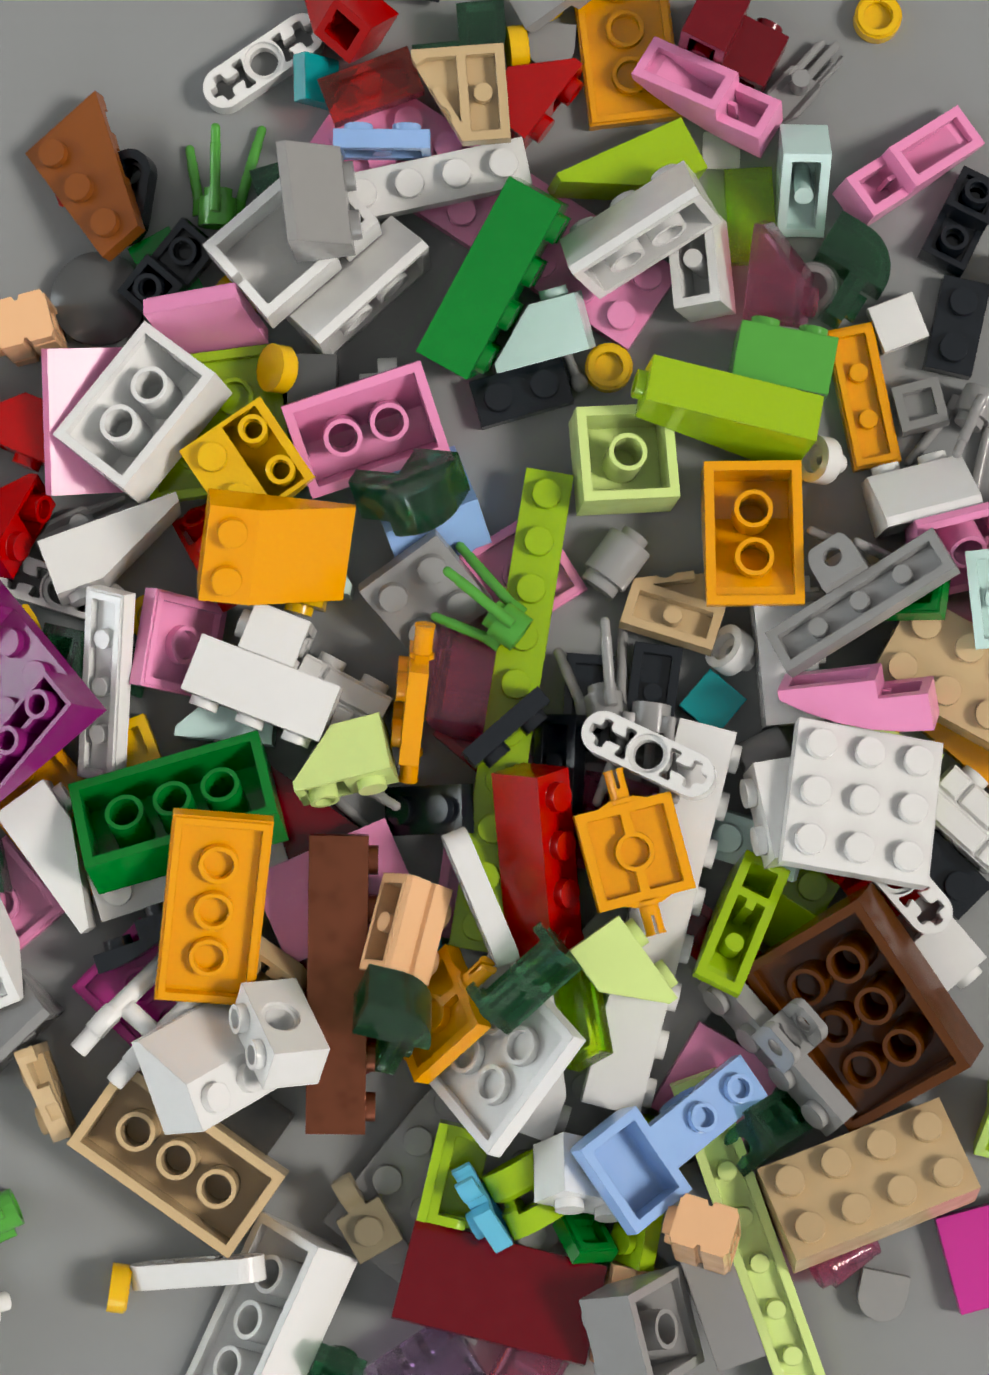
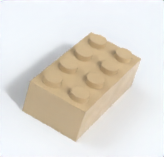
[874,609,989,751]
[67,1070,290,1259]
[756,1097,981,1274]

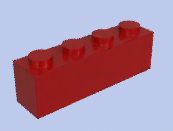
[491,762,584,971]

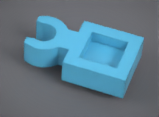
[451,1161,513,1253]

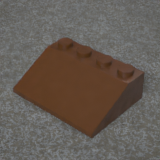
[746,882,984,1132]

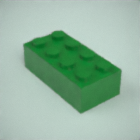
[416,176,571,380]
[68,730,289,895]

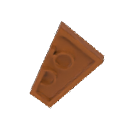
[25,91,146,262]

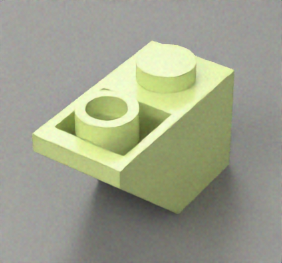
[292,712,399,808]
[568,916,678,1004]

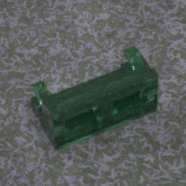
[466,921,582,1035]
[724,1089,815,1177]

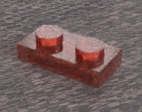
[317,46,425,128]

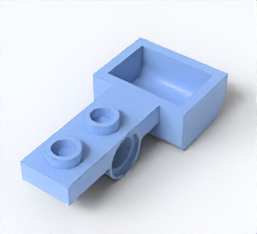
[570,1054,768,1235]

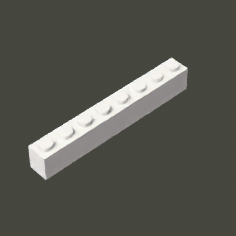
[580,718,742,1112]

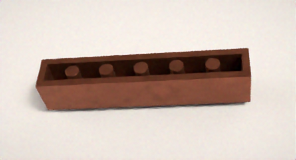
[305,834,379,1135]

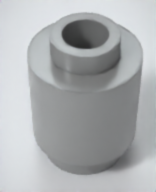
[581,526,650,600]

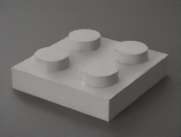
[358,528,494,651]

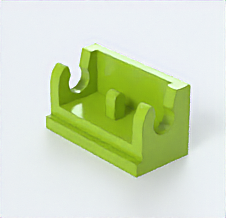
[416,1119,487,1231]

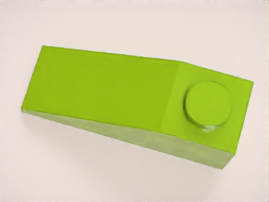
[547,117,708,200]
[692,850,791,998]

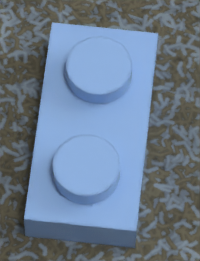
[333,122,431,160]

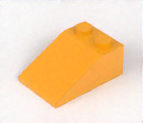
[700,460,805,607]
[197,488,356,605]

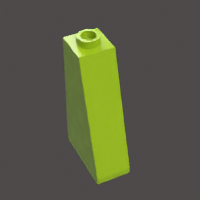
[631,354,824,461]

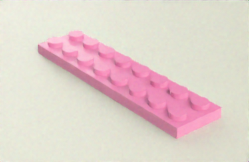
[310,65,672,352]

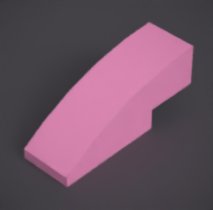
[631,36,783,158]
[832,105,985,232]
[777,663,940,732]

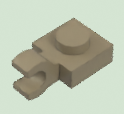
[331,1171,404,1265]

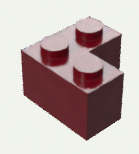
[678,0,789,93]

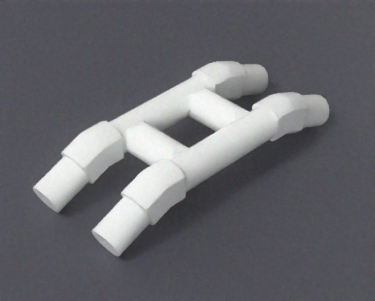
[70,953,202,1090]

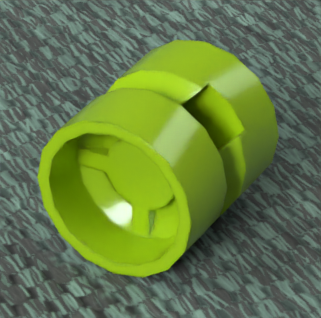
[481,1148,564,1240]

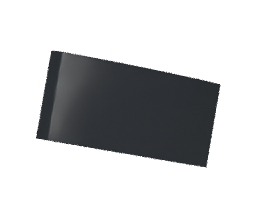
[917,165,989,278]
[117,217,213,313]
[93,902,163,974]

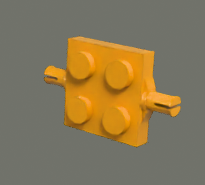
[390,621,436,784]
[572,767,696,937]
[376,944,497,1084]

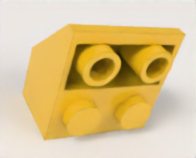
[179,396,315,498]

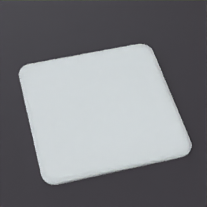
[702,132,740,170]

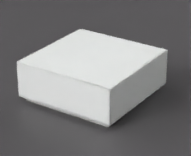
[866,292,930,355]

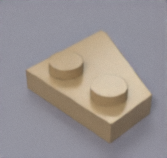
[411,43,511,146]
[618,570,726,657]
[13,1041,78,1143]

